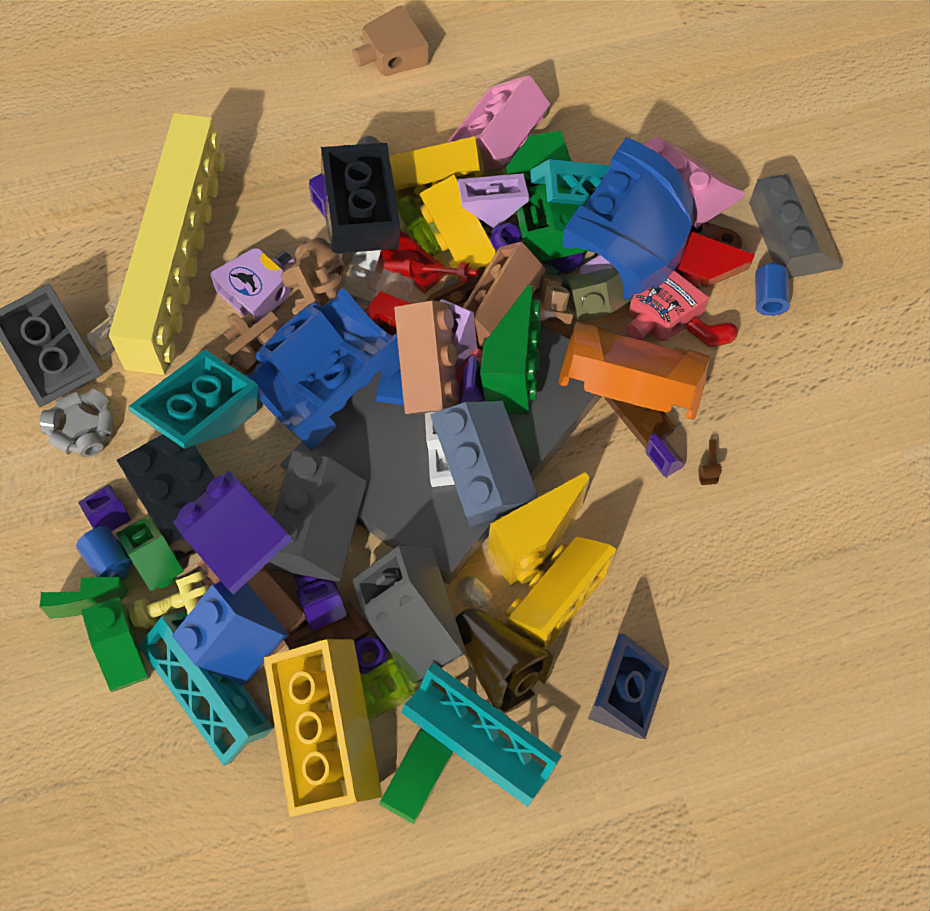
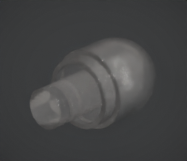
[456,576,502,618]

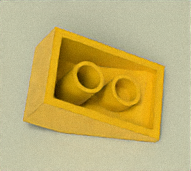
[487,472,590,587]

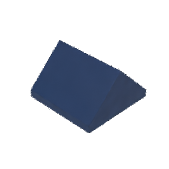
[588,634,668,739]

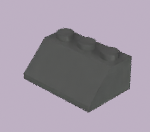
[749,174,843,279]
[267,451,367,582]

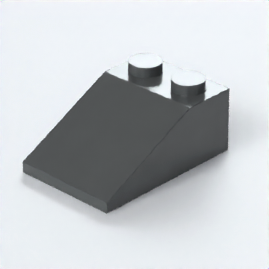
[0,284,102,408]

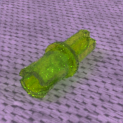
[397,196,441,256]

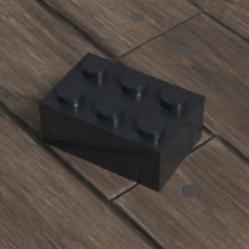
[321,142,400,254]
[117,434,215,561]

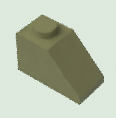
[567,267,634,322]

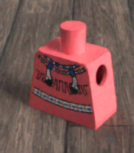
[627,271,709,341]

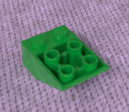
[517,184,595,262]
[480,285,542,414]

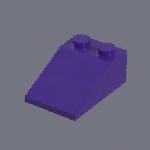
[173,470,292,595]

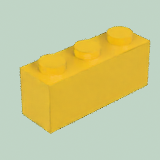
[389,136,485,206]
[419,174,496,279]

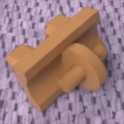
[281,251,342,313]
[533,274,573,331]
[222,311,279,373]

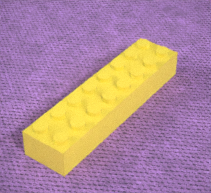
[109,113,225,375]

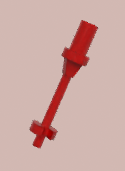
[384,257,479,282]

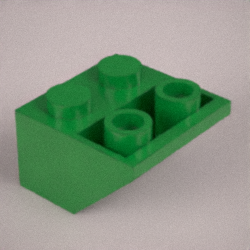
[505,130,571,188]

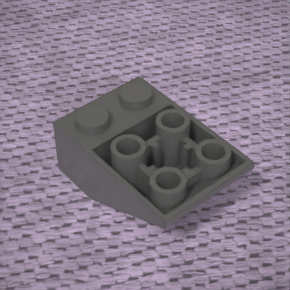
[352,546,466,683]

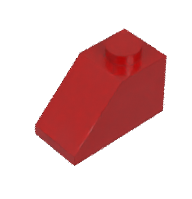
[677,232,755,288]

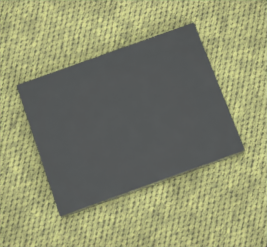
[281,276,602,585]

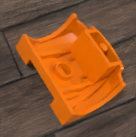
[558,322,710,420]

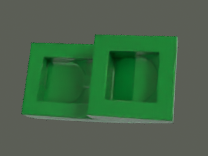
[39,577,128,619]
[379,730,454,824]

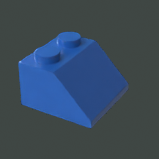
[172,582,289,685]

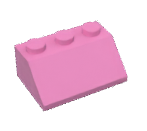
[446,75,550,171]
[643,136,745,228]

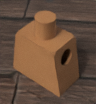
[352,5,428,76]

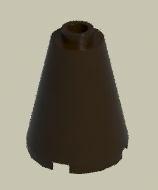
[455,608,555,713]

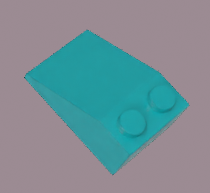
[129,349,258,449]

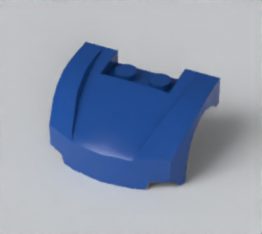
[562,137,693,299]
[246,288,400,450]

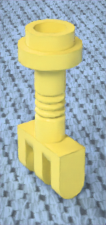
[129,571,209,629]

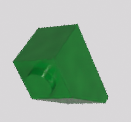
[116,515,184,591]
[81,597,149,692]

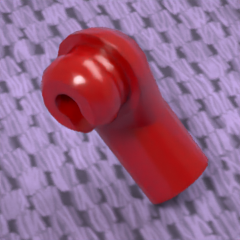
[686,316,738,347]

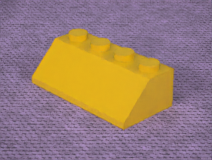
[264,639,382,817]

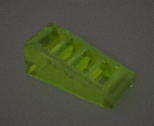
[361,659,415,721]

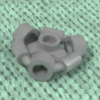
[40,389,114,458]

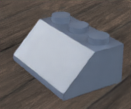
[430,401,538,527]

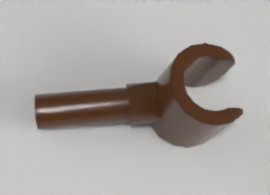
[698,439,722,485]

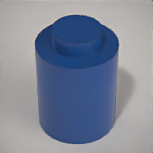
[755,263,790,316]
[76,526,132,581]

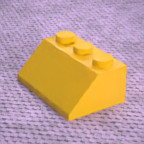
[506,536,617,650]

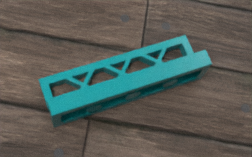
[530,159,610,205]
[139,611,274,766]
[401,663,562,807]

